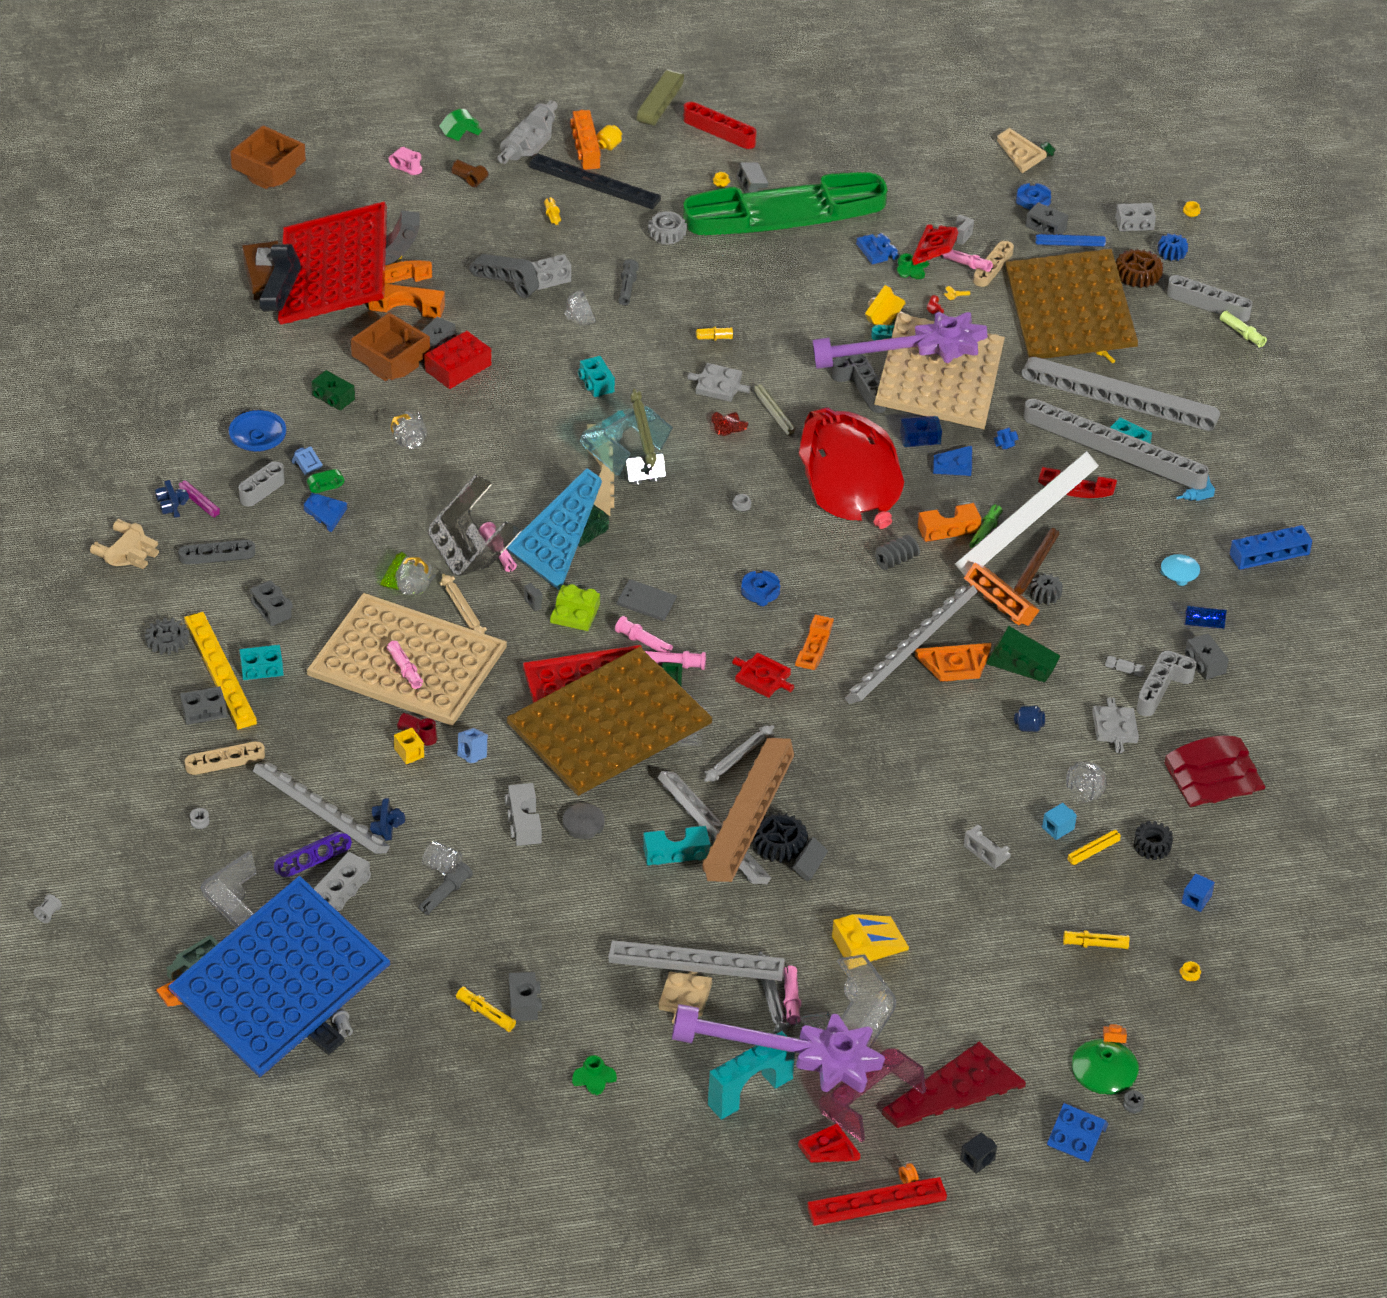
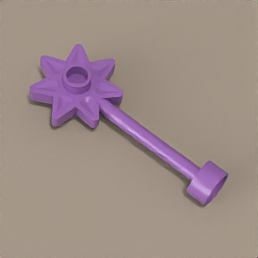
[813,312,988,369]
[672,1004,885,1092]

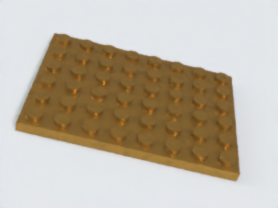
[1006,249,1138,359]
[507,647,712,796]

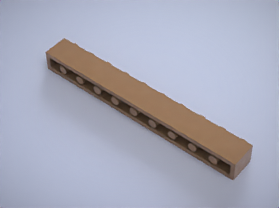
[702,738,794,882]

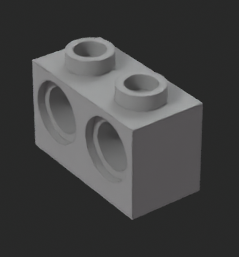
[1115,203,1156,231]
[531,254,571,290]

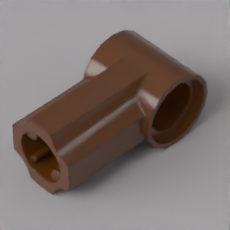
[452,159,489,187]

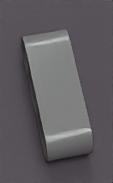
[239,462,285,507]

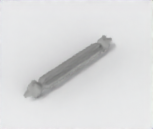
[704,725,774,782]

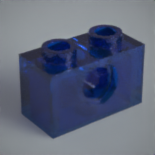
[900,416,942,447]

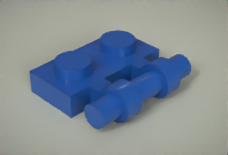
[856,233,899,265]

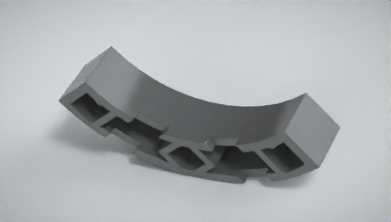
[385,210,420,266]

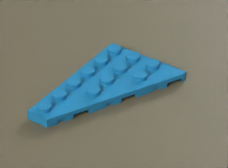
[506,468,602,590]

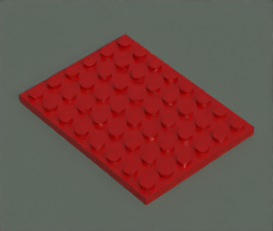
[278,201,387,325]

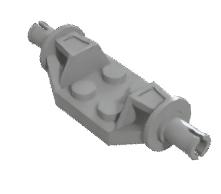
[497,100,558,164]

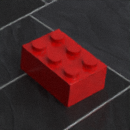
[425,331,491,389]

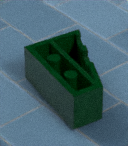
[986,626,1060,683]

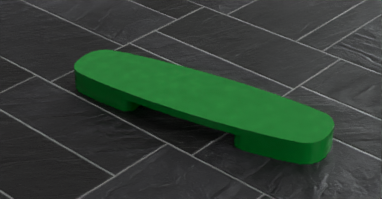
[683,172,887,235]

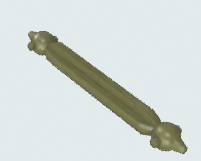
[630,389,657,467]

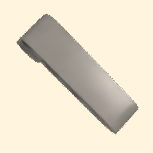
[1137,651,1196,716]

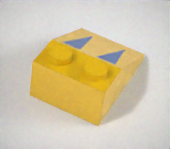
[832,914,909,968]

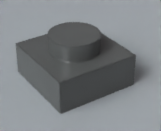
[524,583,543,611]

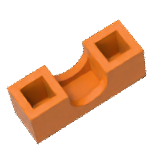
[918,503,981,542]

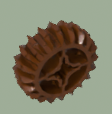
[1115,248,1163,289]

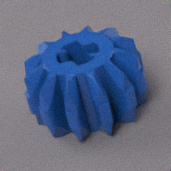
[1158,233,1188,261]

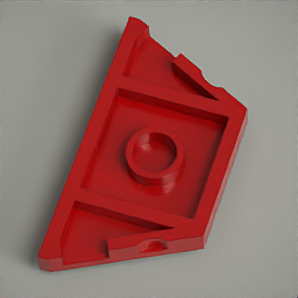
[912,224,959,265]

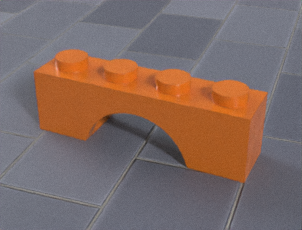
[369,284,445,318]

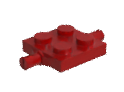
[732,652,794,698]

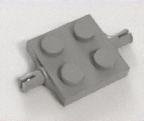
[688,363,750,402]
[1092,697,1139,753]

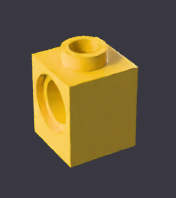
[394,728,424,765]

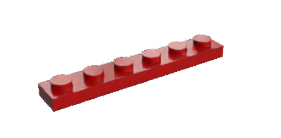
[807,1177,947,1226]

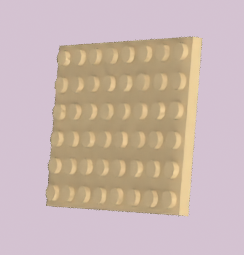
[875,313,1005,429]
[307,593,507,726]

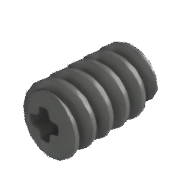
[875,534,920,570]

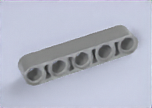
[1167,275,1252,322]

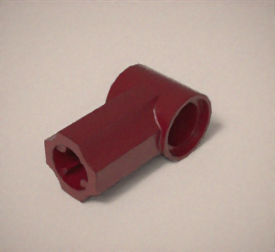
[397,713,437,746]

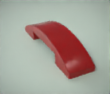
[1038,467,1117,498]

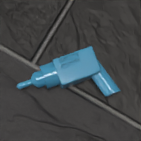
[1176,475,1215,501]

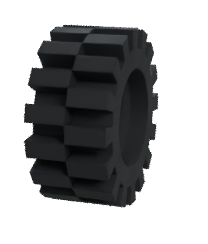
[1133,821,1173,860]

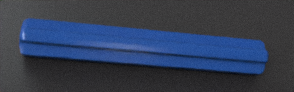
[1035,234,1106,247]

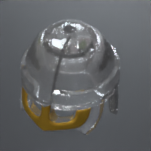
[389,411,427,449]
[395,555,436,596]

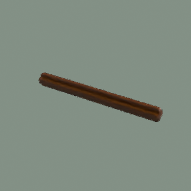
[1014,528,1060,595]

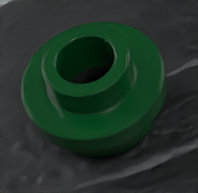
[1040,141,1056,156]

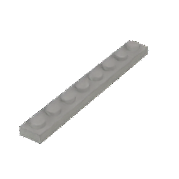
[253,762,390,854]
[658,771,771,884]
[608,940,785,981]

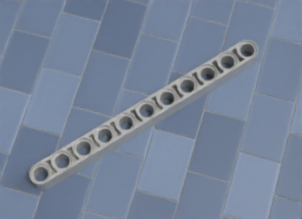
[1022,357,1220,431]
[1024,399,1209,489]

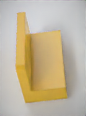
[865,285,906,325]

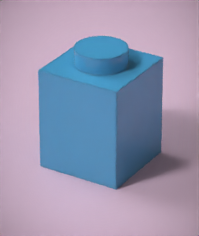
[1042,803,1077,840]

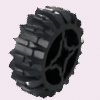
[752,811,808,863]

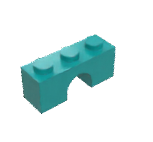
[643,826,710,865]

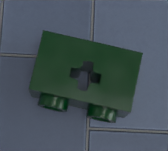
[311,370,355,411]

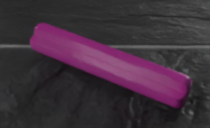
[179,480,220,518]

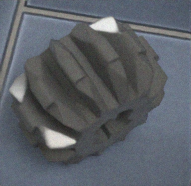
[1029,573,1063,605]

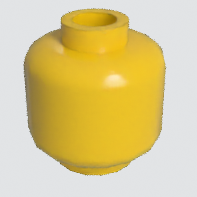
[597,125,622,151]

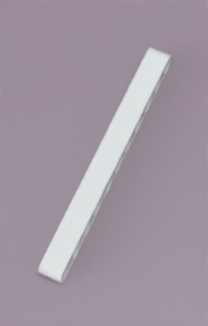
[955,451,1099,576]

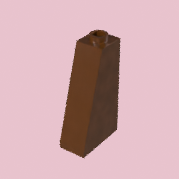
[242,241,278,300]

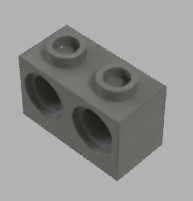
[250,580,293,626]
[180,686,227,725]

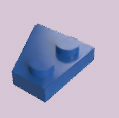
[933,446,972,476]

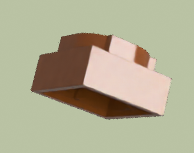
[230,125,306,189]
[351,312,430,381]

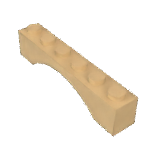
[587,424,614,516]

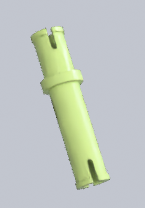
[1220,310,1267,347]

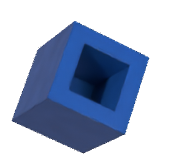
[1182,874,1215,912]

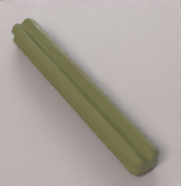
[754,384,796,436]

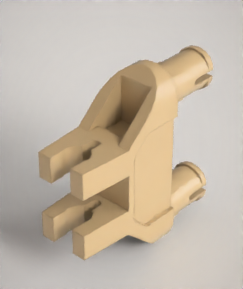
[90,519,159,569]

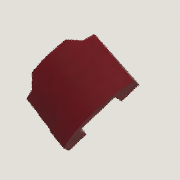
[1164,735,1266,807]

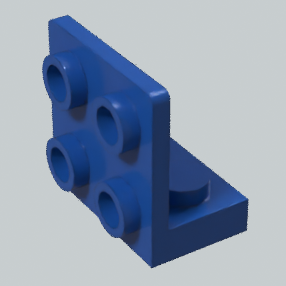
[1047,1103,1108,1162]

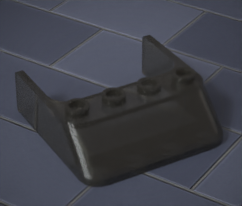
[429,474,522,576]

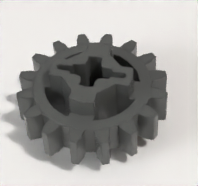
[145,618,189,655]

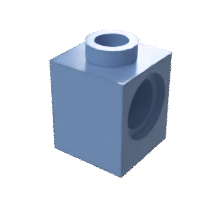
[457,728,488,763]

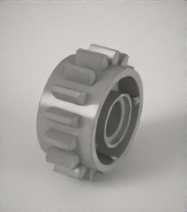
[648,211,687,244]

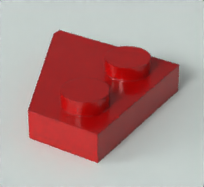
[798,1123,860,1163]

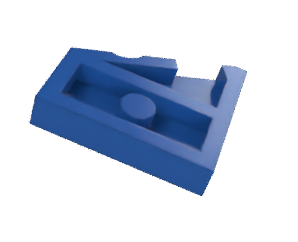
[304,493,347,532]

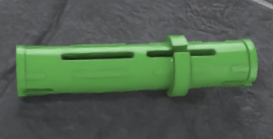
[969,505,1003,549]

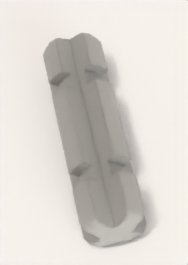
[1105,656,1145,677]

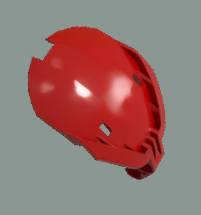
[798,407,904,521]

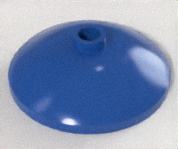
[229,410,286,452]

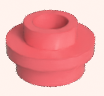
[873,511,892,529]

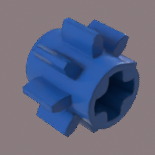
[994,428,1019,450]

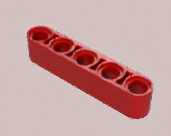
[683,102,756,149]

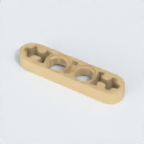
[973,241,1014,287]
[185,742,265,775]

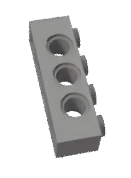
[314,852,371,911]

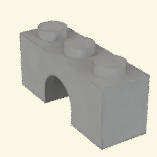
[505,783,542,846]

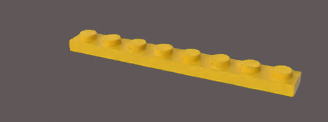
[184,612,257,730]

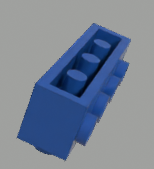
[1230,525,1312,570]

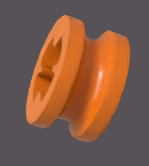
[898,1163,919,1184]

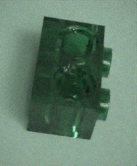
[578,504,609,547]

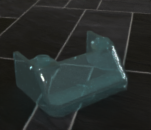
[580,406,673,476]

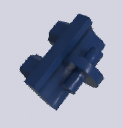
[155,480,189,518]
[370,798,406,841]

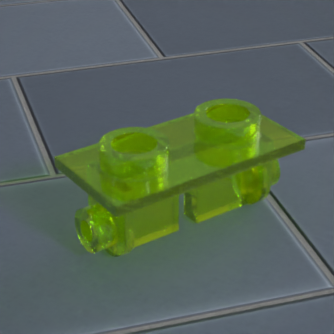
[379,552,412,590]

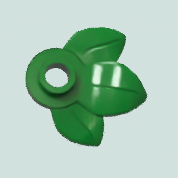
[897,253,930,279]
[572,1055,617,1095]

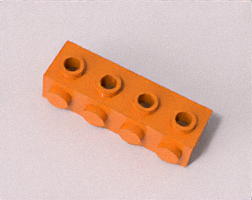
[570,110,600,170]
[964,562,1040,626]

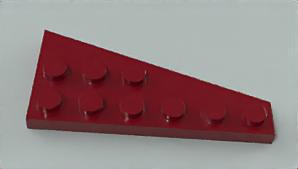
[882,1041,1026,1128]

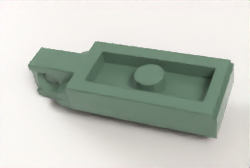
[166,935,219,981]

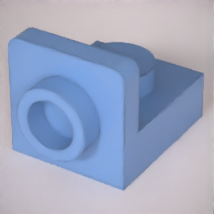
[291,446,322,475]

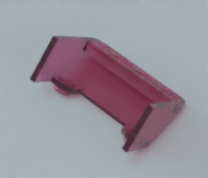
[819,1048,926,1142]

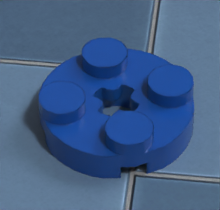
[1016,183,1051,210]
[741,571,781,606]

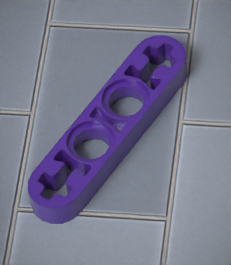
[274,832,352,877]

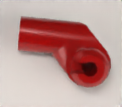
[927,295,944,315]

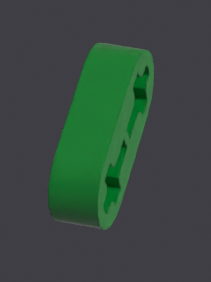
[307,469,344,493]

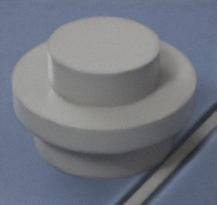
[732,494,752,511]

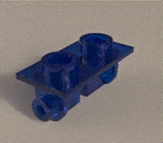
[1185,606,1227,629]

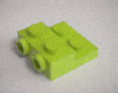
[550,584,600,631]

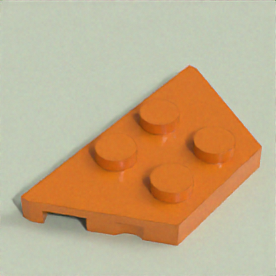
[915,643,991,682]

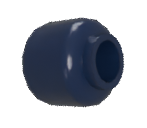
[1014,706,1045,732]

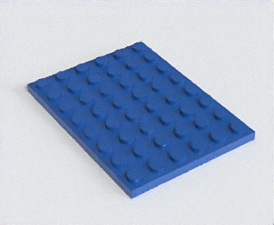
[168,876,390,1078]

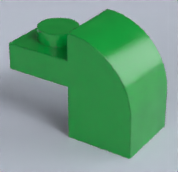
[439,109,483,141]

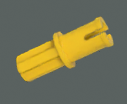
[544,198,561,225]
[696,326,733,341]

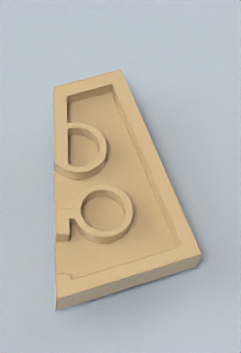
[997,128,1047,173]

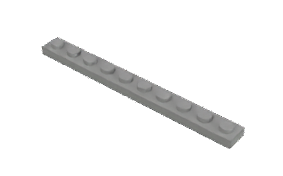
[845,585,978,704]

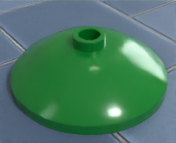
[1072,1039,1139,1095]

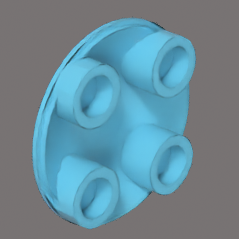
[1161,554,1200,586]

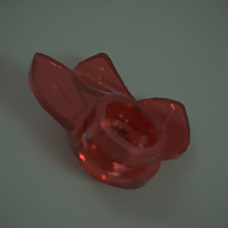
[711,412,748,436]

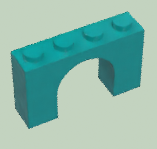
[708,1031,795,1120]

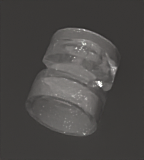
[422,840,462,876]

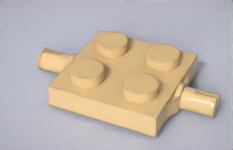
[659,971,712,1024]

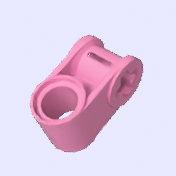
[389,147,422,175]

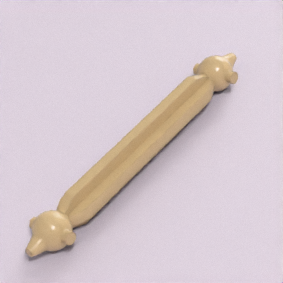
[439,574,487,634]

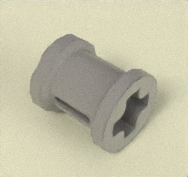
[33,894,62,923]

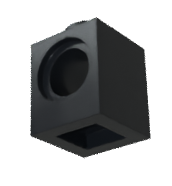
[960,1132,997,1174]

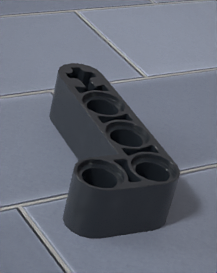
[260,244,301,312]

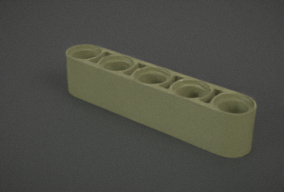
[637,69,684,126]

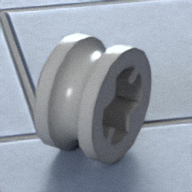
[190,808,210,829]

